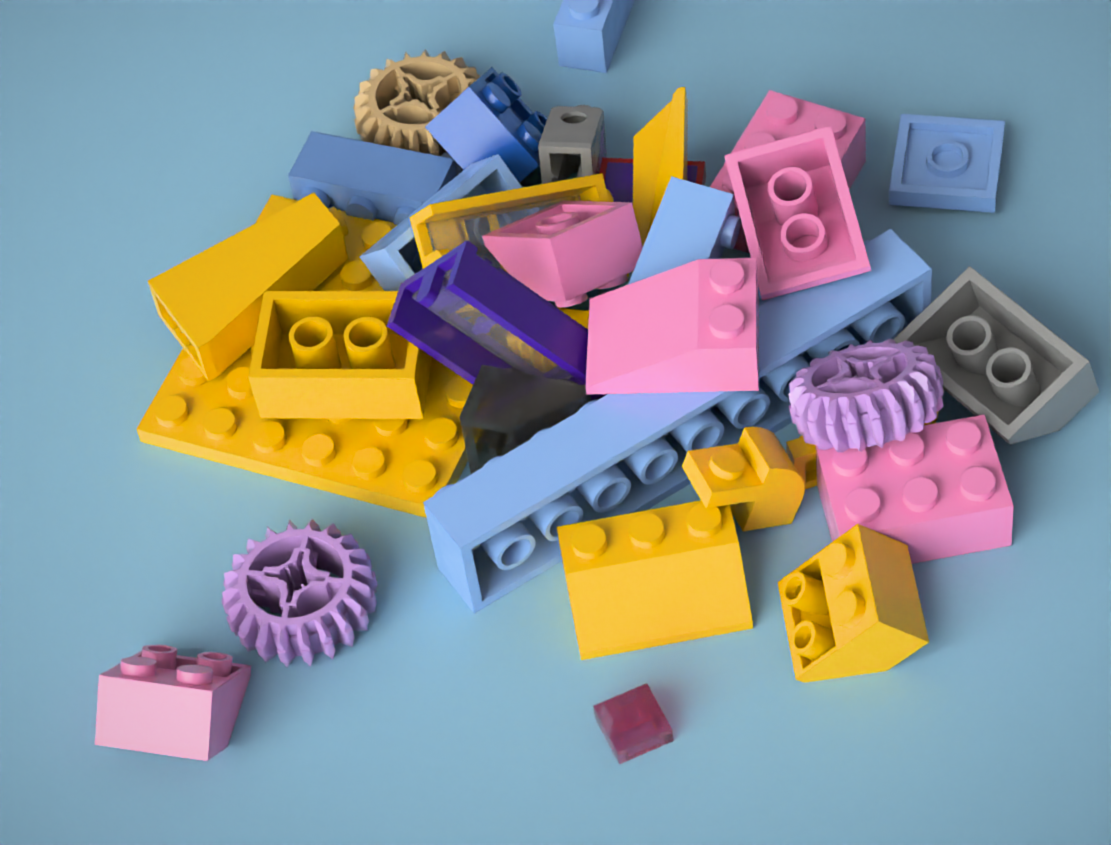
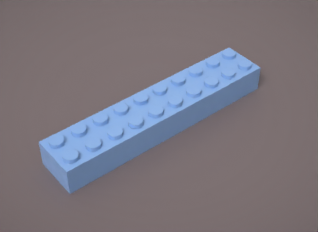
[423,229,932,614]

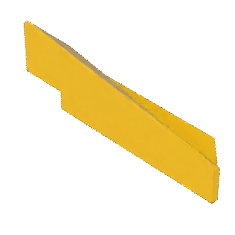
[632,87,688,273]

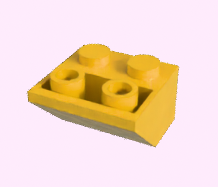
[777,524,929,683]

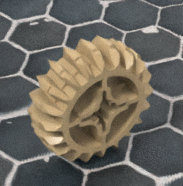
[353,49,480,156]

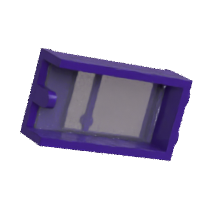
[387,240,607,430]

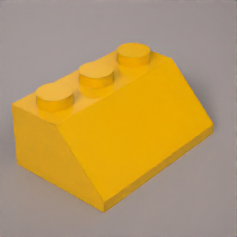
[557,500,753,660]

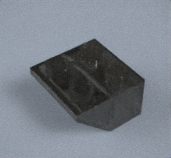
[459,365,591,474]

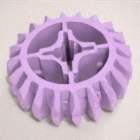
[788,339,944,453]
[222,519,378,667]

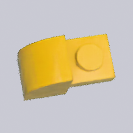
[682,427,805,532]

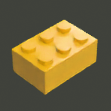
[248,291,432,419]

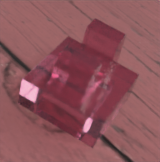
[593,683,674,764]

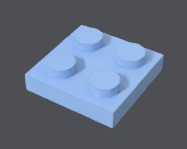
[889,114,1005,213]

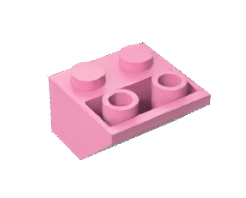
[95,644,251,761]

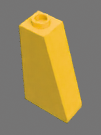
[148,192,349,382]

